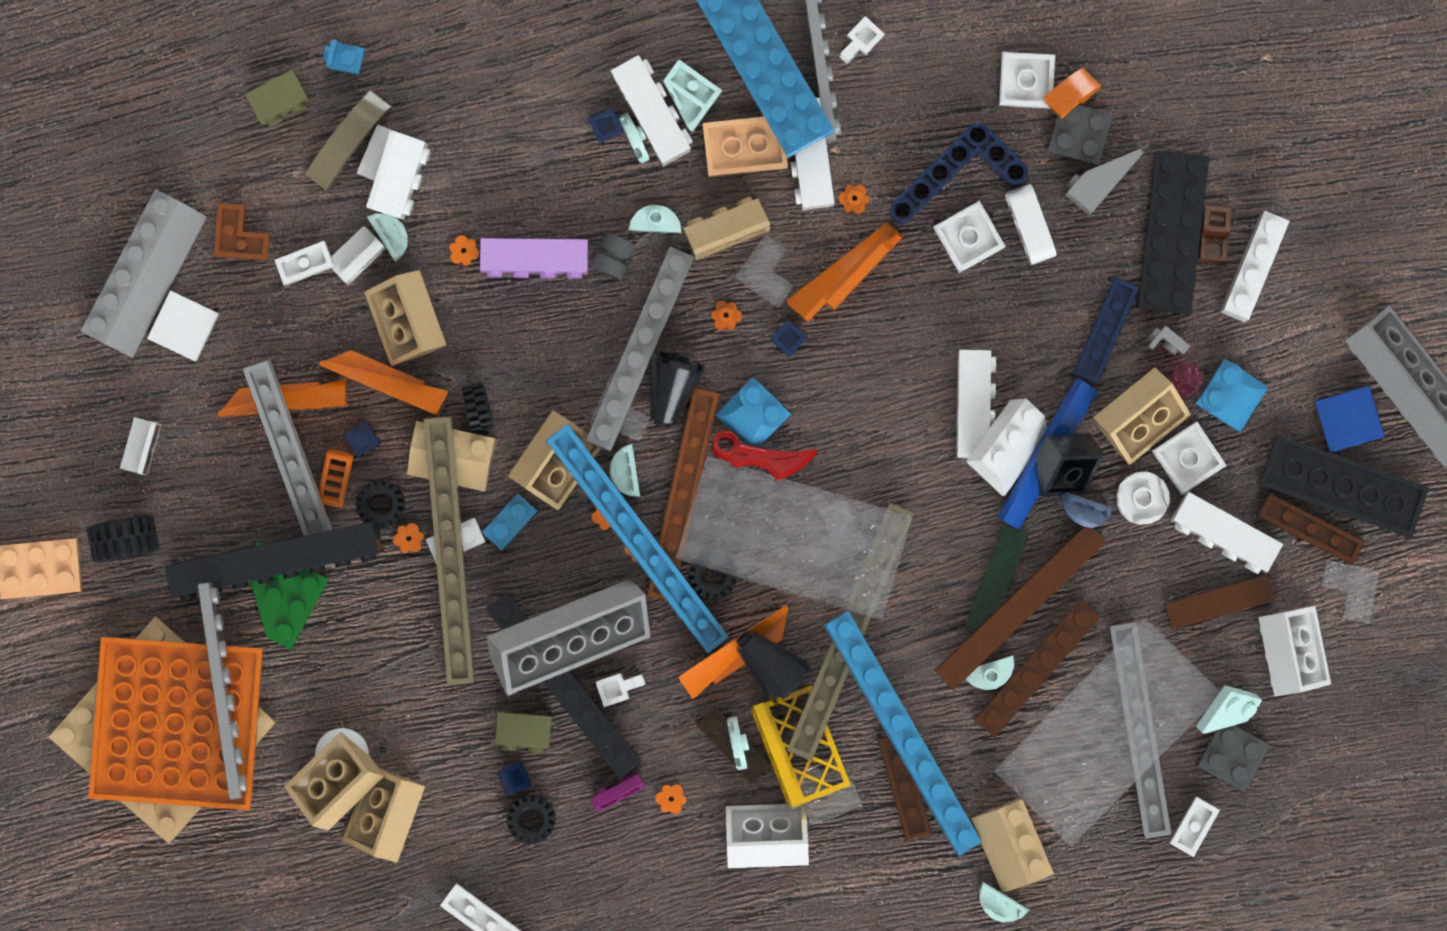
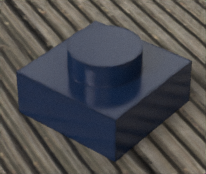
[588,108,624,144]
[770,320,808,358]
[344,421,381,458]
[497,761,532,796]

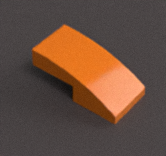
[1043,68,1101,119]

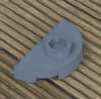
[1062,492,1112,528]

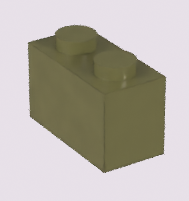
[245,69,310,127]
[495,711,553,753]

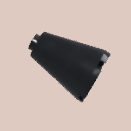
[650,351,705,428]
[736,631,810,704]

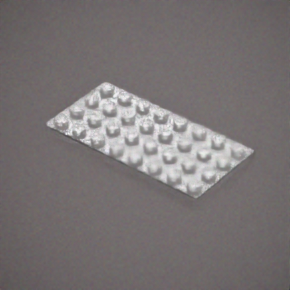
[676,456,913,620]
[994,618,1220,847]

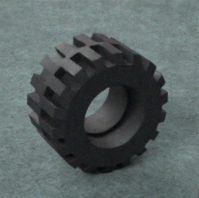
[86,515,159,563]

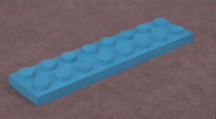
[696,0,834,158]

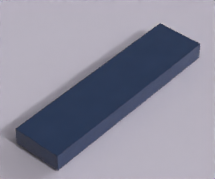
[1072,277,1139,385]

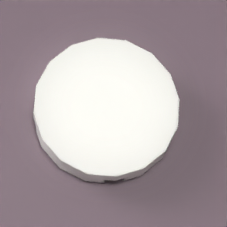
[1116,472,1170,525]

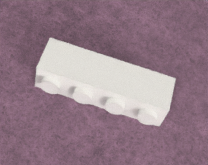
[611,55,693,166]
[791,98,834,210]
[1220,211,1290,322]
[956,350,996,458]
[1170,492,1283,575]

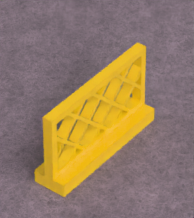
[751,685,851,810]

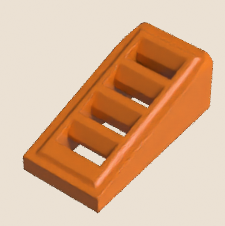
[318,448,355,509]

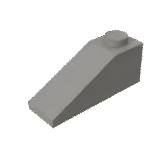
[1065,149,1144,216]

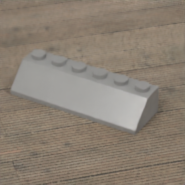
[81,189,207,358]
[1345,305,1447,467]
[486,579,651,695]

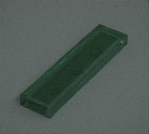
[965,525,1029,629]

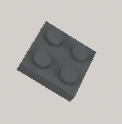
[1047,104,1113,167]
[1197,725,1270,792]

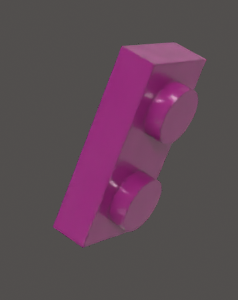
[590,774,646,812]

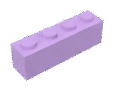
[480,238,589,279]

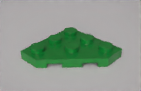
[250,541,329,650]

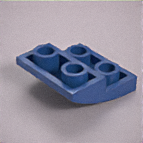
[1315,386,1385,453]

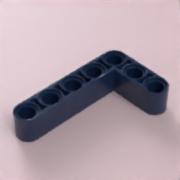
[889,122,1028,225]

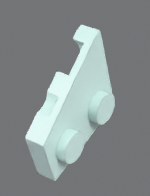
[663,60,722,133]
[1196,686,1262,733]

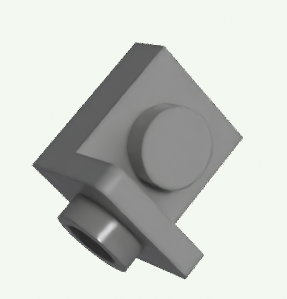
[1146,326,1190,356]

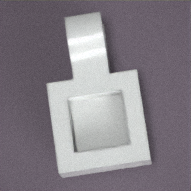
[839,16,885,64]
[596,673,645,707]

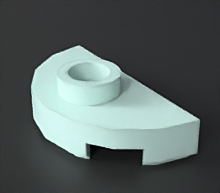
[619,112,650,164]
[628,205,682,233]
[367,213,408,262]
[610,444,640,497]
[966,655,1014,690]
[727,716,749,770]
[979,881,1029,922]

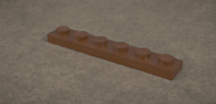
[974,600,1101,738]

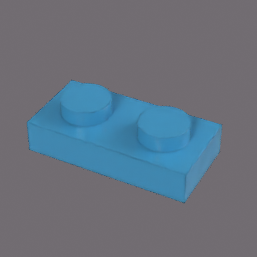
[482,493,538,551]

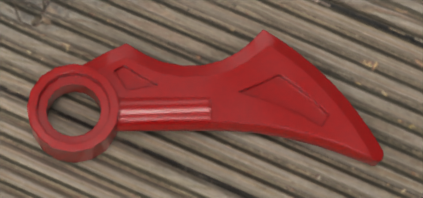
[711,430,817,481]

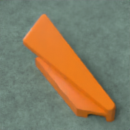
[786,223,903,323]
[319,350,449,417]
[218,379,348,417]
[678,605,789,699]

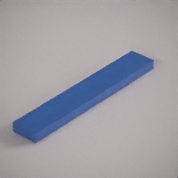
[998,378,1098,530]

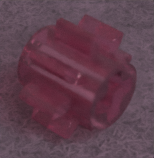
[1170,363,1204,396]

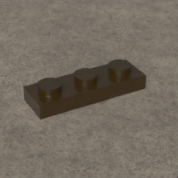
[696,707,771,784]

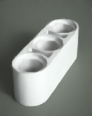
[1005,184,1056,265]

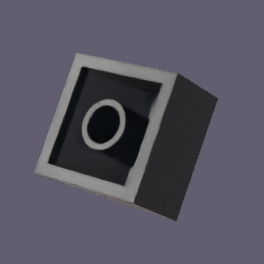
[1037,434,1105,497]

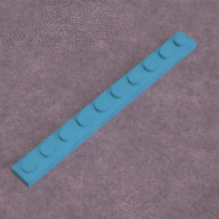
[545,424,729,653]
[824,611,982,856]

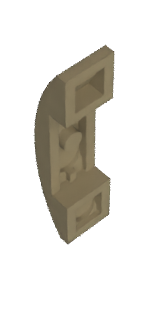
[305,91,391,191]

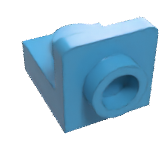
[323,39,365,76]

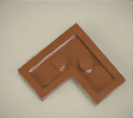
[214,203,270,261]

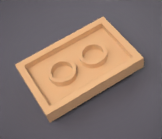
[703,117,788,177]
[0,538,83,599]

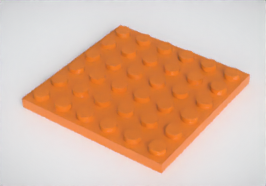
[88,637,264,810]

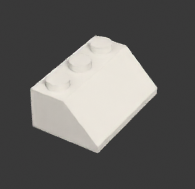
[366,130,430,220]
[966,399,1048,496]
[1258,606,1331,696]
[726,803,809,868]

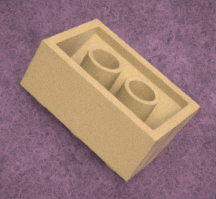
[684,197,770,260]
[364,270,446,367]
[1093,368,1191,465]
[508,410,601,511]
[407,421,497,492]
[284,732,384,830]
[342,768,425,862]
[971,797,1054,893]

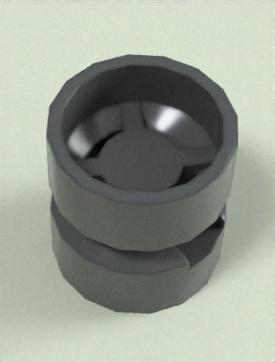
[590,232,637,281]

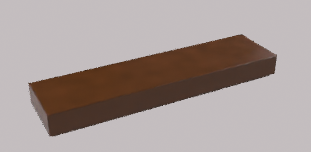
[1256,493,1365,565]
[1164,575,1275,630]
[877,735,932,842]

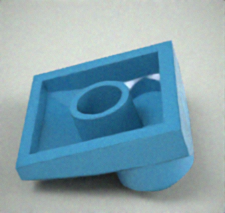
[1195,359,1268,432]
[715,377,791,447]

